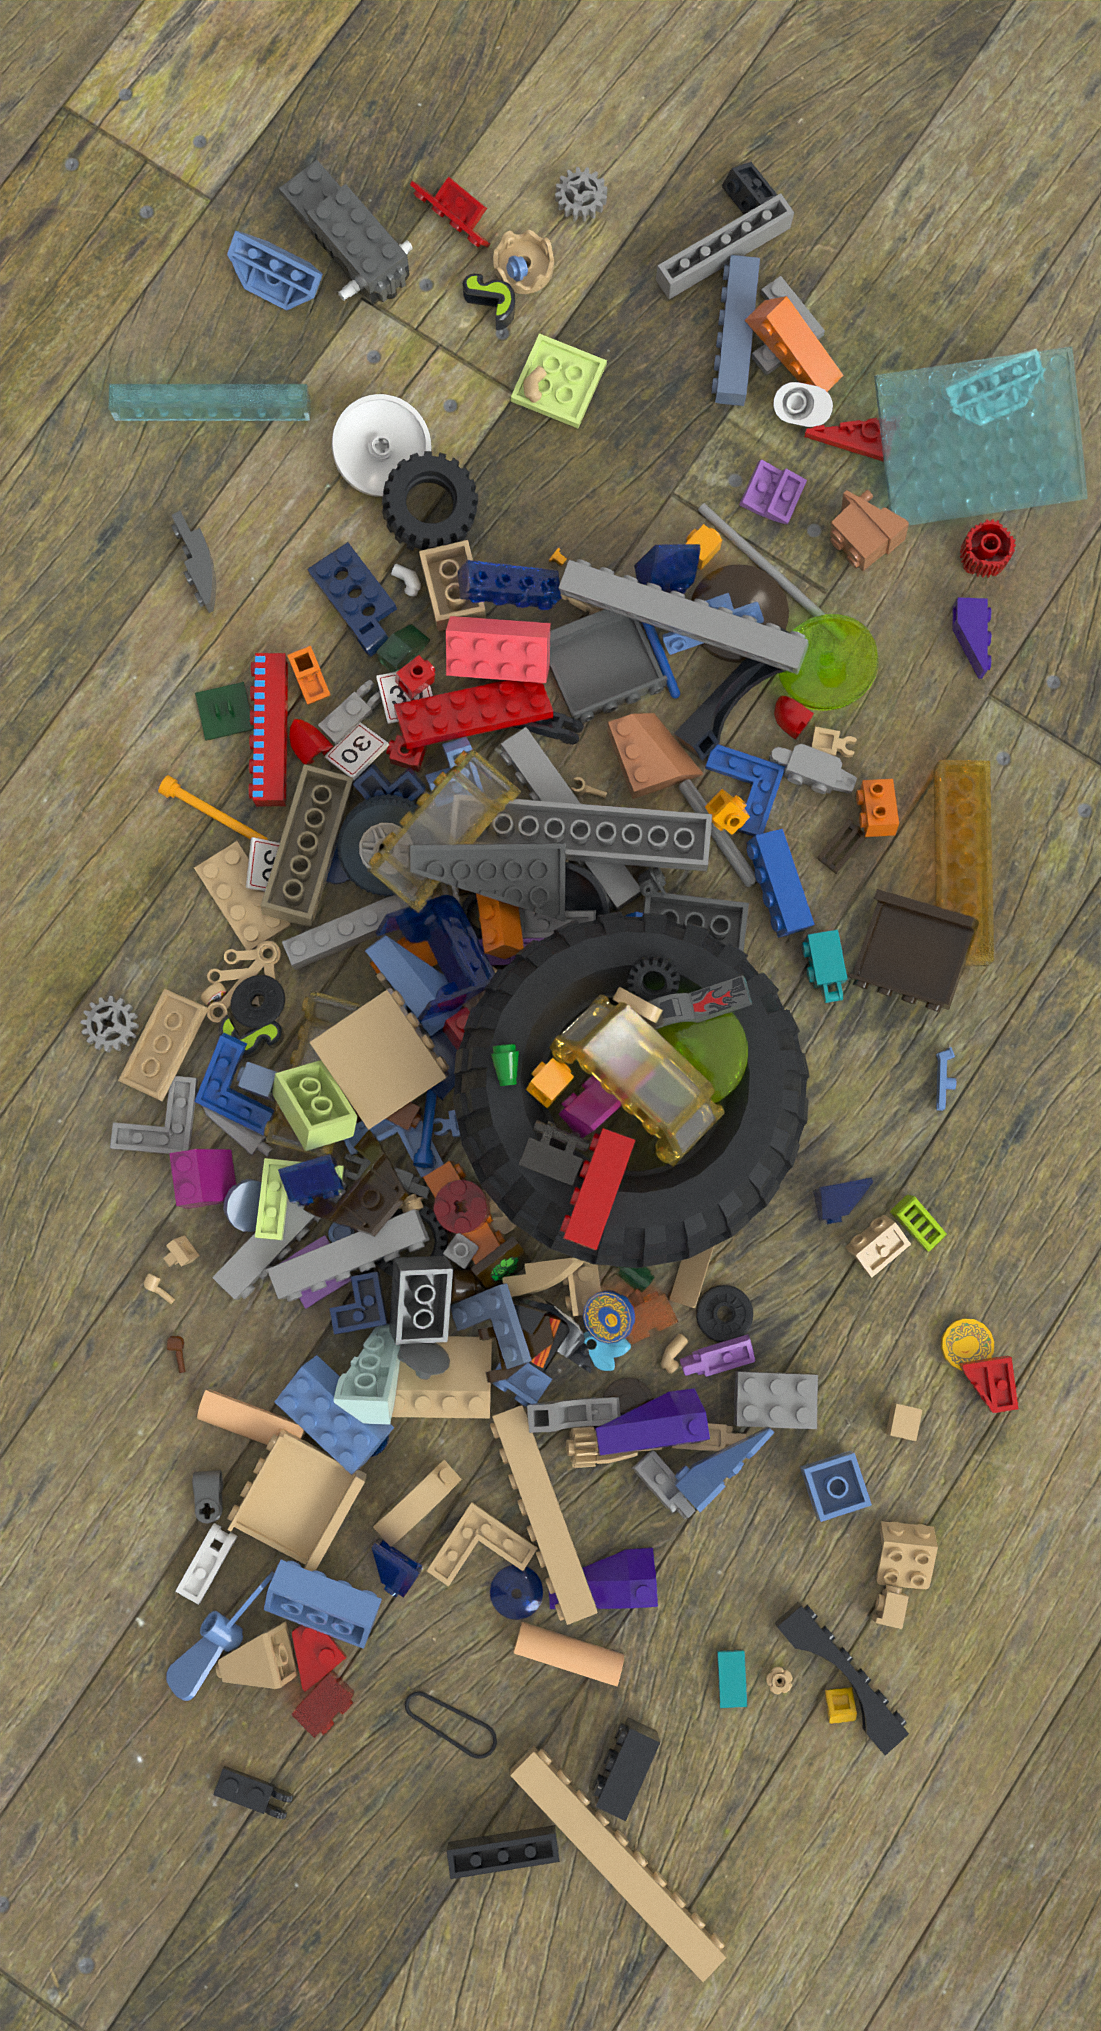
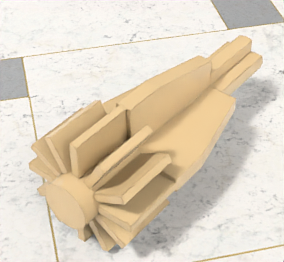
[566,1426,662,1468]

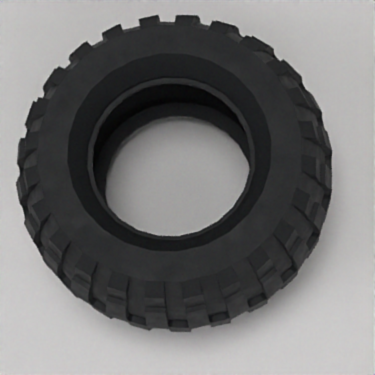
[453,912,810,1268]

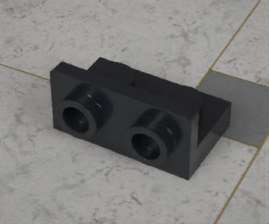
[722,162,777,214]

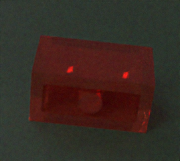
[291,1669,355,1738]

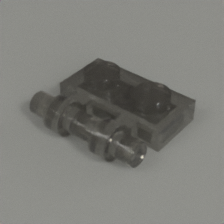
[519,1120,590,1186]

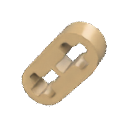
[613,987,663,1023]

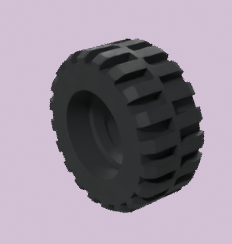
[382,451,478,551]

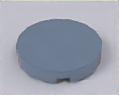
[223,1179,262,1232]

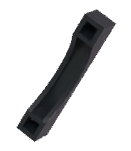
[674,625,790,760]
[774,1602,909,1756]

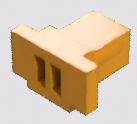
[549,548,567,566]

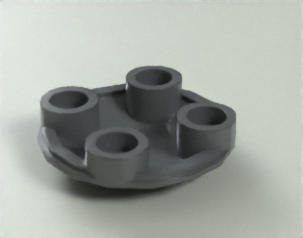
[397,1343,450,1380]

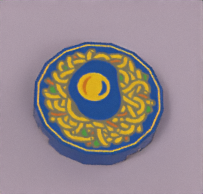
[583,1290,635,1344]

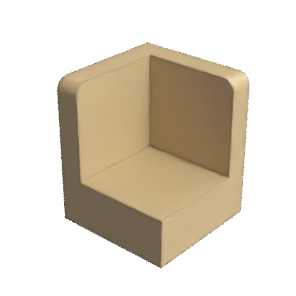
[886,1403,922,1441]

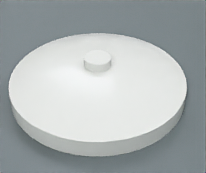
[332,394,431,497]

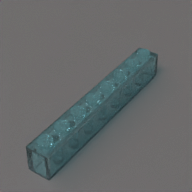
[109,384,311,421]

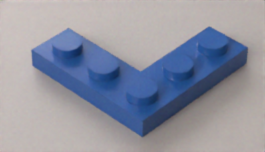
[705,744,785,836]
[194,1033,276,1135]

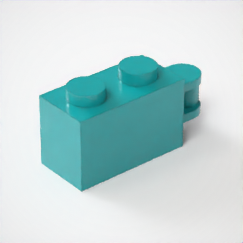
[802,930,848,1003]

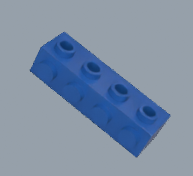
[746,829,815,938]

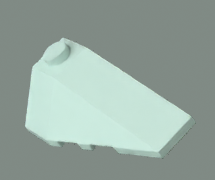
[334,1324,401,1424]

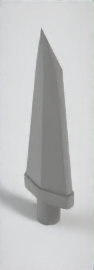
[203,1106,273,1157]

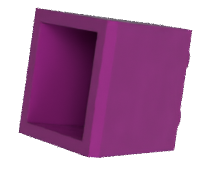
[169,1149,237,1209]

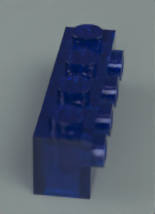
[457,560,562,610]

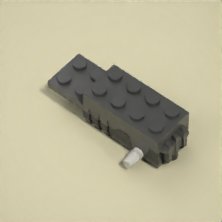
[279,160,412,305]

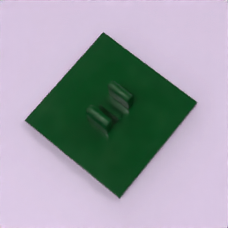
[195,682,254,741]

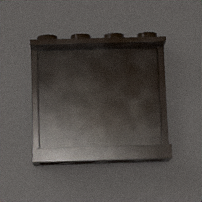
[847,889,980,1012]

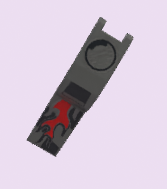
[624,975,752,1044]

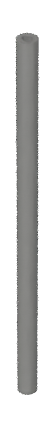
[698,503,849,642]

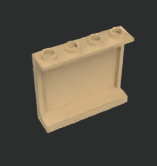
[310,988,450,1130]
[227,1429,367,1571]

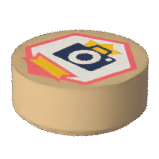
[201,983,227,1006]

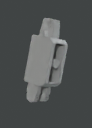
[769,744,857,794]

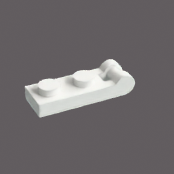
[175,1523,238,1605]

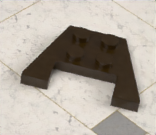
[303,1130,409,1237]

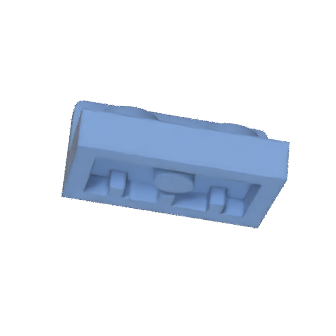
[492,1363,552,1407]

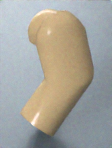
[523,366,547,403]

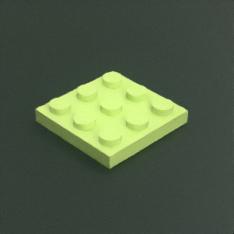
[511,334,607,428]

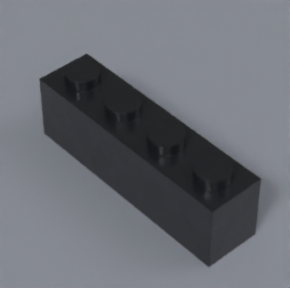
[446,1825,560,1879]

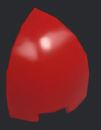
[774,695,814,740]
[289,719,333,765]

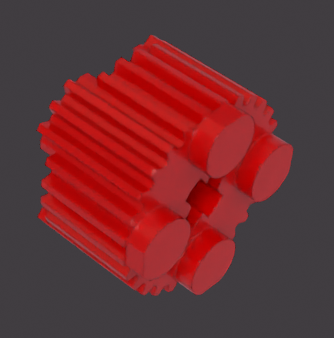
[960,519,1016,578]

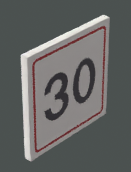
[376,672,433,724]
[325,722,389,780]
[246,837,280,892]

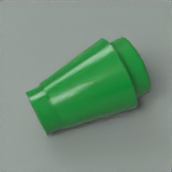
[491,1044,519,1086]

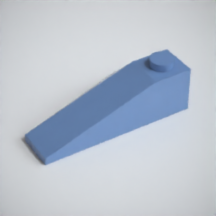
[365,935,463,1036]
[674,1427,774,1512]

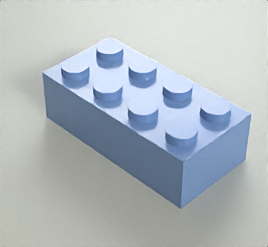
[275,1355,394,1475]
[264,1560,382,1649]

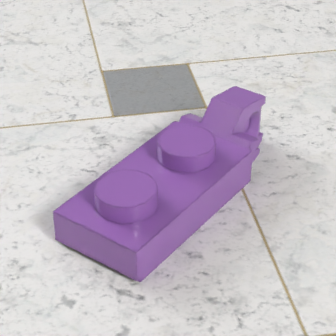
[680,1334,755,1377]

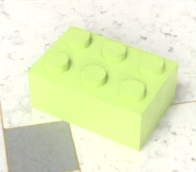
[272,1060,357,1151]

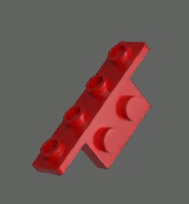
[409,177,491,248]

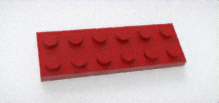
[394,680,553,749]

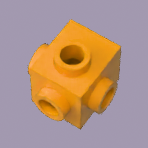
[705,789,750,835]

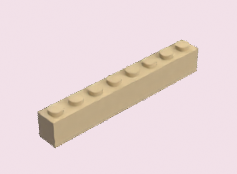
[490,1405,598,1625]

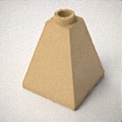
[216,1621,299,1689]

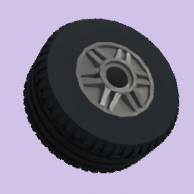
[337,794,436,896]

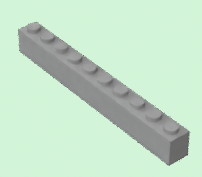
[559,559,809,674]

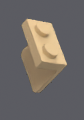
[876,1521,938,1589]

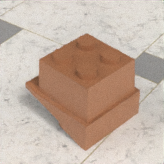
[830,490,909,571]

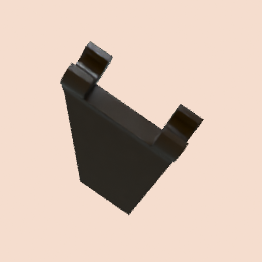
[478,1316,554,1383]

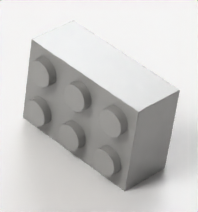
[734,1371,818,1429]

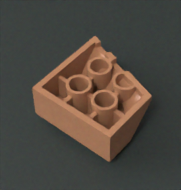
[607,713,703,799]

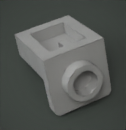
[443,1233,479,1269]

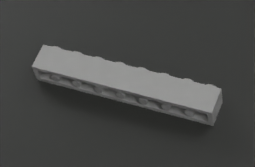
[500,727,641,912]

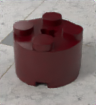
[433,1180,491,1233]

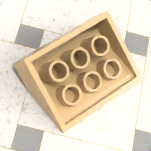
[392,1336,492,1418]

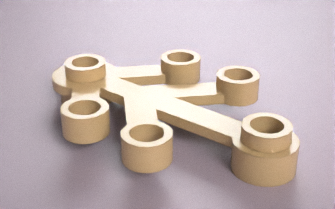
[207,941,281,1023]

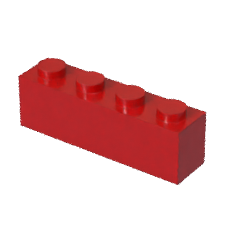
[560,1128,635,1251]

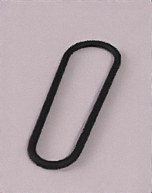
[405,1691,497,1759]

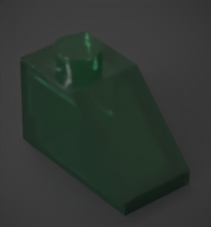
[377,624,430,672]

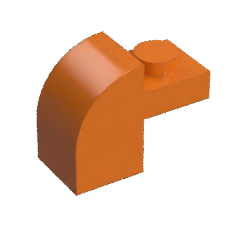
[287,646,331,705]

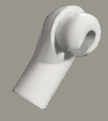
[392,564,421,597]

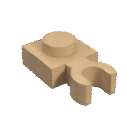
[811,727,857,758]

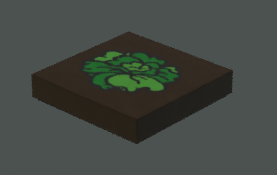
[471,1237,532,1290]

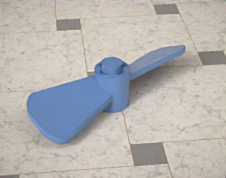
[166,1572,275,1701]

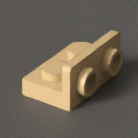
[845,1215,911,1278]
[563,1262,601,1316]

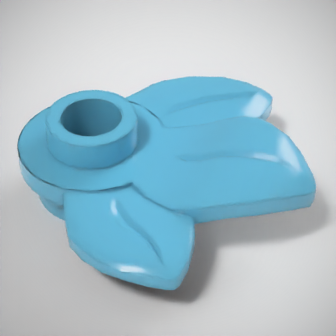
[583,1332,631,1371]

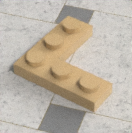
[427,1502,538,1586]

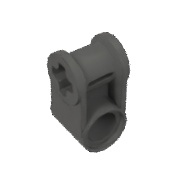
[192,1470,223,1524]

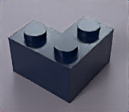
[353,764,426,801]
[329,1272,389,1335]

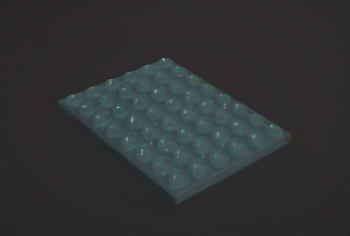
[874,347,1088,526]

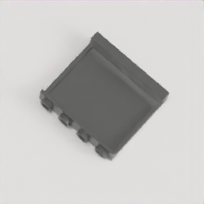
[549,609,667,723]

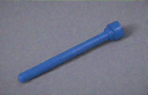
[642,622,680,699]
[413,1089,437,1168]

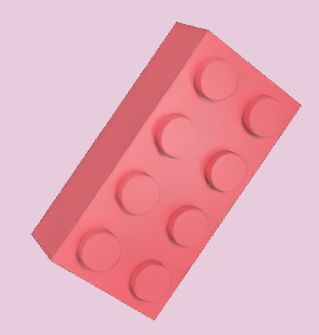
[446,616,551,683]

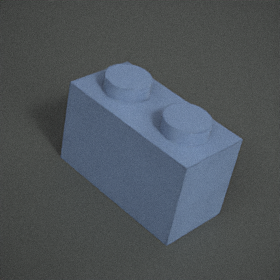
[237,1062,277,1102]

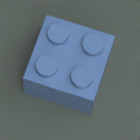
[800,1451,872,1522]

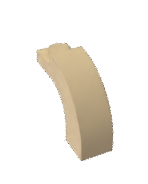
[373,1460,462,1547]

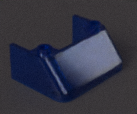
[375,895,495,1022]

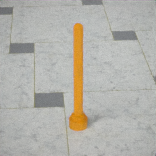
[158,775,269,841]

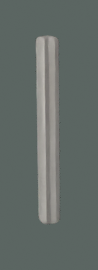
[679,779,757,887]

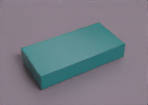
[717,1650,747,1708]

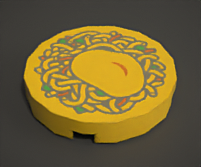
[941,1319,994,1371]

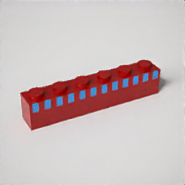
[249,653,289,807]

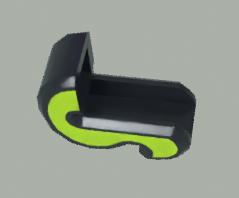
[462,273,515,330]
[218,1015,284,1058]

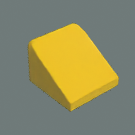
[825,1687,857,1724]

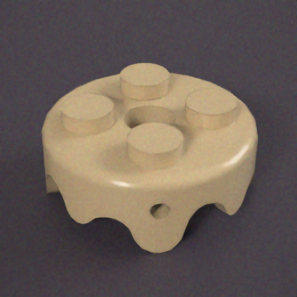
[493,230,554,294]

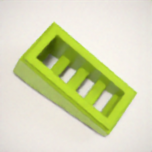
[890,1195,947,1252]

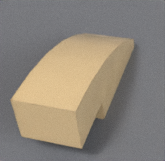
[503,1258,584,1298]

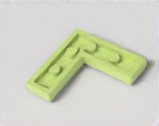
[255,1158,344,1240]

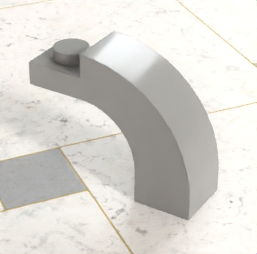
[527,1397,620,1433]

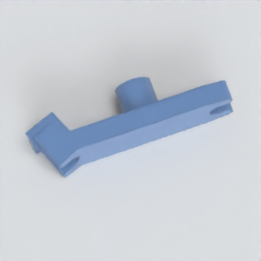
[936,1047,956,1111]

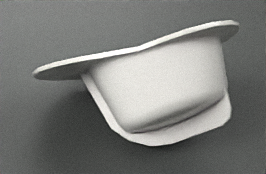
[774,382,833,427]

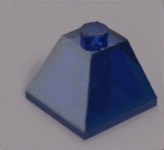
[813,1178,873,1225]
[371,1537,423,1598]

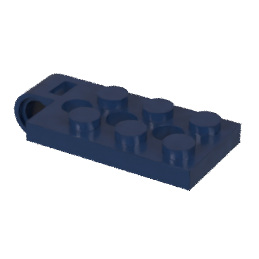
[307,542,397,657]

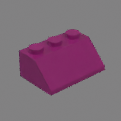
[559,1054,655,1139]

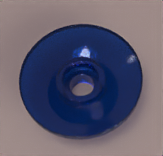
[490,1565,543,1620]

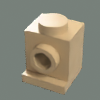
[871,1584,909,1629]

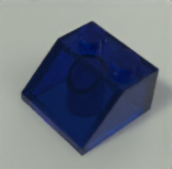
[634,544,701,594]
[278,1154,344,1207]

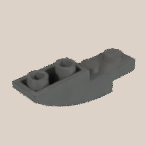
[171,511,216,613]

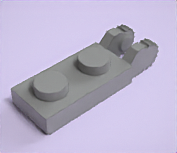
[318,680,382,745]

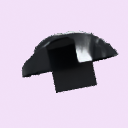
[512,1295,592,1373]

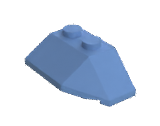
[227,231,323,310]

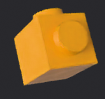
[682,524,722,570]
[526,1058,574,1108]

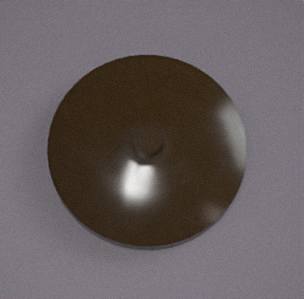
[691,564,789,663]

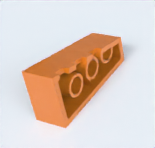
[744,296,844,392]

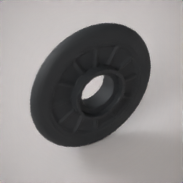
[230,975,285,1028]
[696,1285,753,1343]

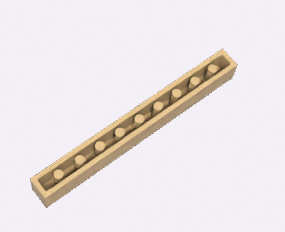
[510,1746,726,1982]

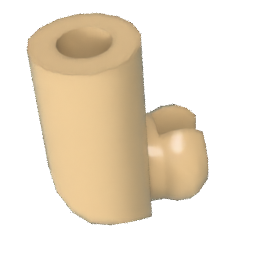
[660,1334,688,1374]

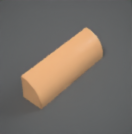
[197,1389,306,1445]
[514,1622,624,1687]

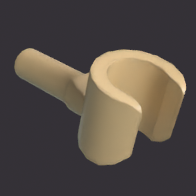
[571,777,607,798]
[144,1273,175,1304]

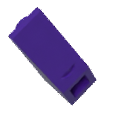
[952,597,991,679]

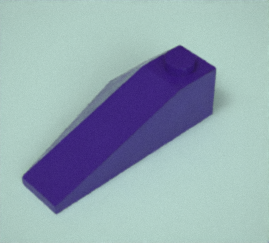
[595,1388,710,1456]
[549,1547,658,1609]

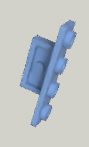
[662,593,764,655]

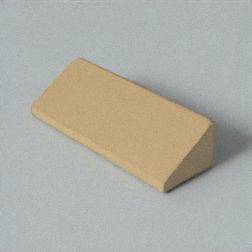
[669,1246,714,1308]

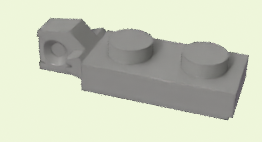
[632,1450,695,1519]

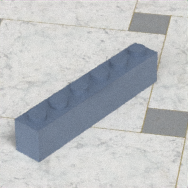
[711,255,760,406]

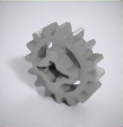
[555,167,607,222]
[81,996,139,1053]

